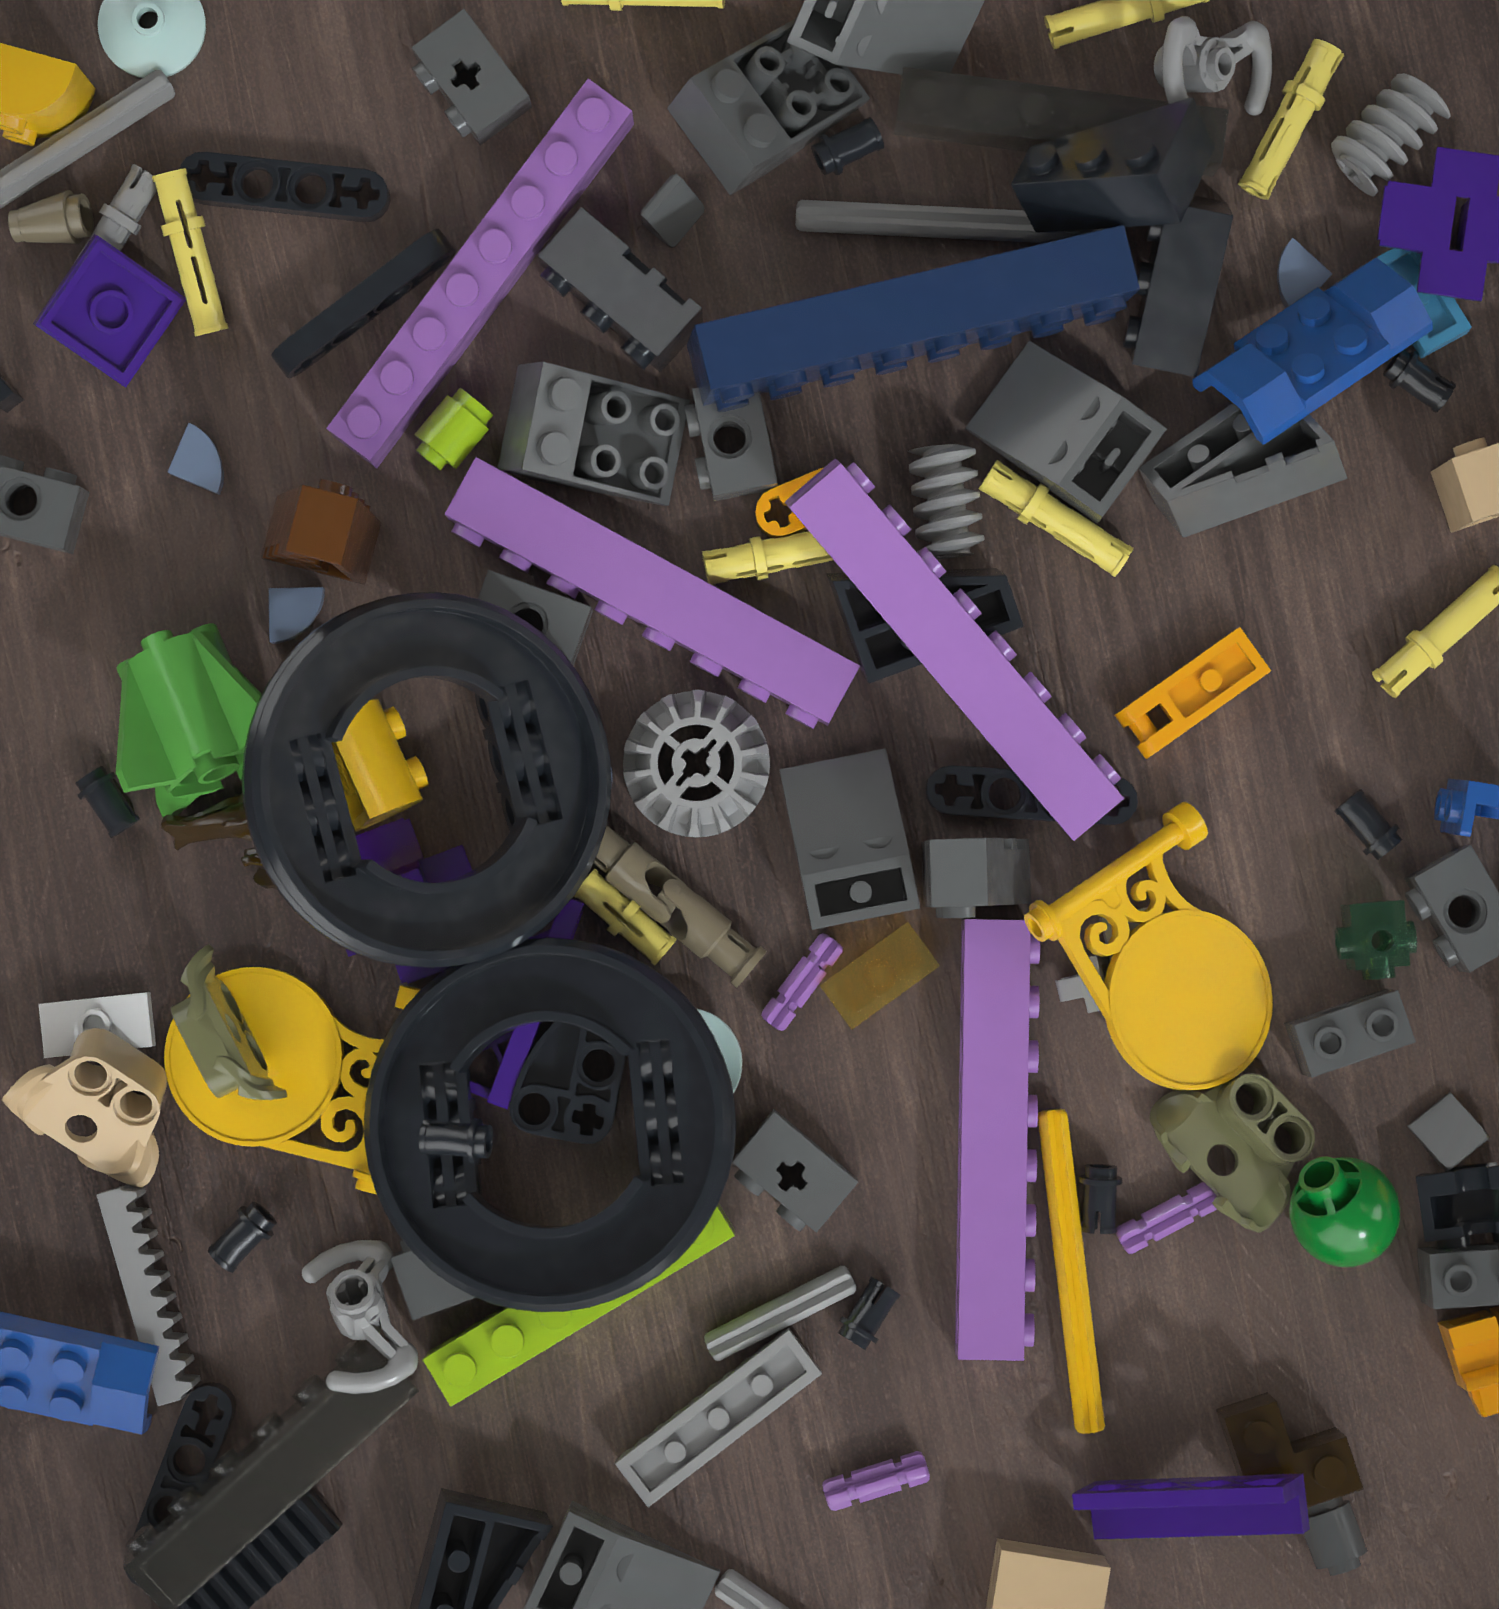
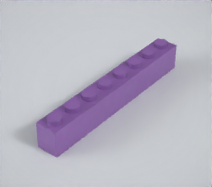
[326,78,634,469]
[444,457,860,729]
[785,459,1124,841]
[955,919,1040,1361]

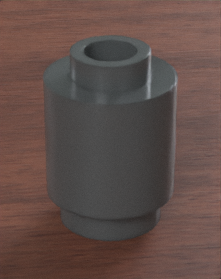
[1303,1497,1368,1576]

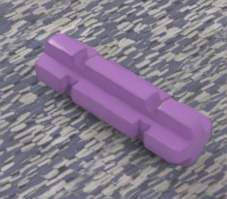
[761,933,843,1031]
[1116,1182,1217,1254]
[823,1451,930,1511]

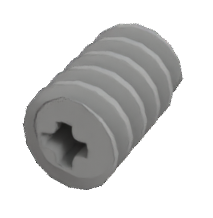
[1331,73,1451,197]
[907,444,985,559]

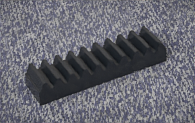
[164,1483,343,1609]

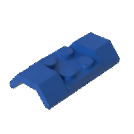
[1192,257,1433,445]
[0,1312,159,1435]

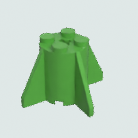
[116,623,262,817]

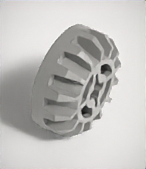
[623,690,770,838]

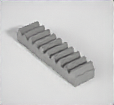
[97,1184,201,1406]
[615,1327,822,1507]

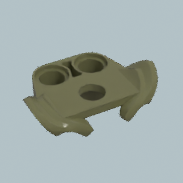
[171,944,287,1100]
[1149,1073,1315,1233]

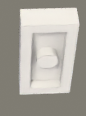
[39,992,156,1058]

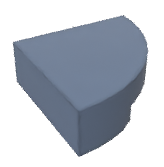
[1277,238,1332,308]
[168,423,224,495]
[269,587,325,644]

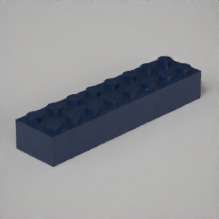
[687,225,1140,412]

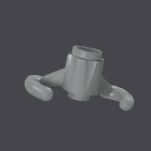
[1154,16,1272,116]
[302,1240,418,1394]

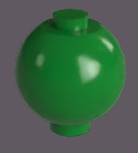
[1289,1156,1400,1267]

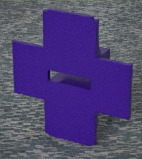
[1377,147,1499,302]
[345,818,472,984]

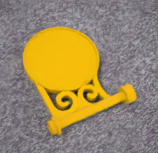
[1024,802,1273,1090]
[164,967,421,1194]

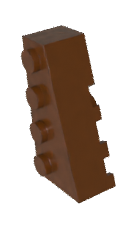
[261,479,381,585]

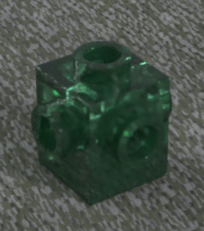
[1335,900,1417,980]

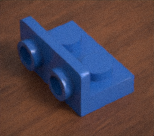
[1434,779,1499,837]

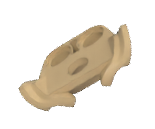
[2,1028,167,1187]

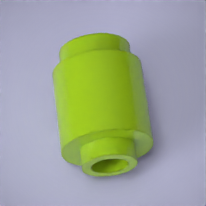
[414,388,493,471]

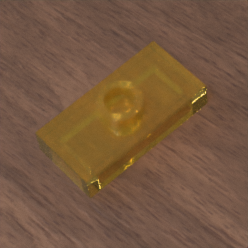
[819,922,940,1030]

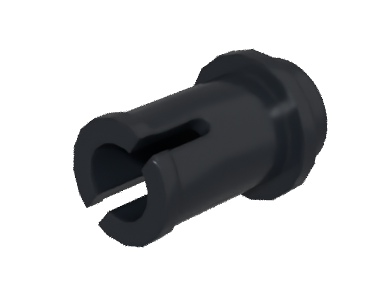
[811,117,884,176]
[1383,350,1456,413]
[75,766,140,838]
[1334,789,1403,860]
[419,1118,493,1163]
[1079,1164,1122,1234]
[208,1202,277,1273]
[838,1276,901,1350]

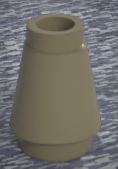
[8,190,94,244]

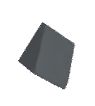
[641,174,705,248]
[1407,1092,1490,1171]

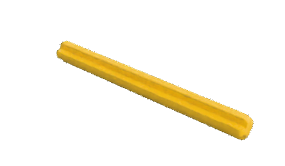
[1038,1109,1105,1434]

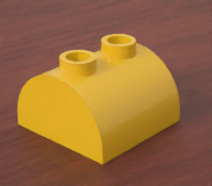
[0,43,96,146]
[332,699,428,832]

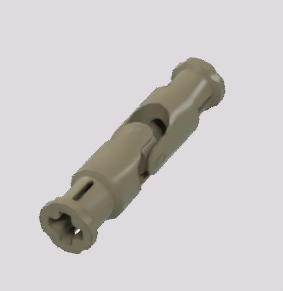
[593,825,767,988]

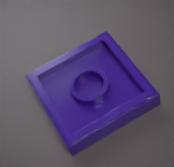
[33,234,186,388]

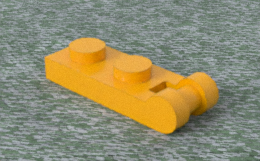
[1114,627,1271,759]

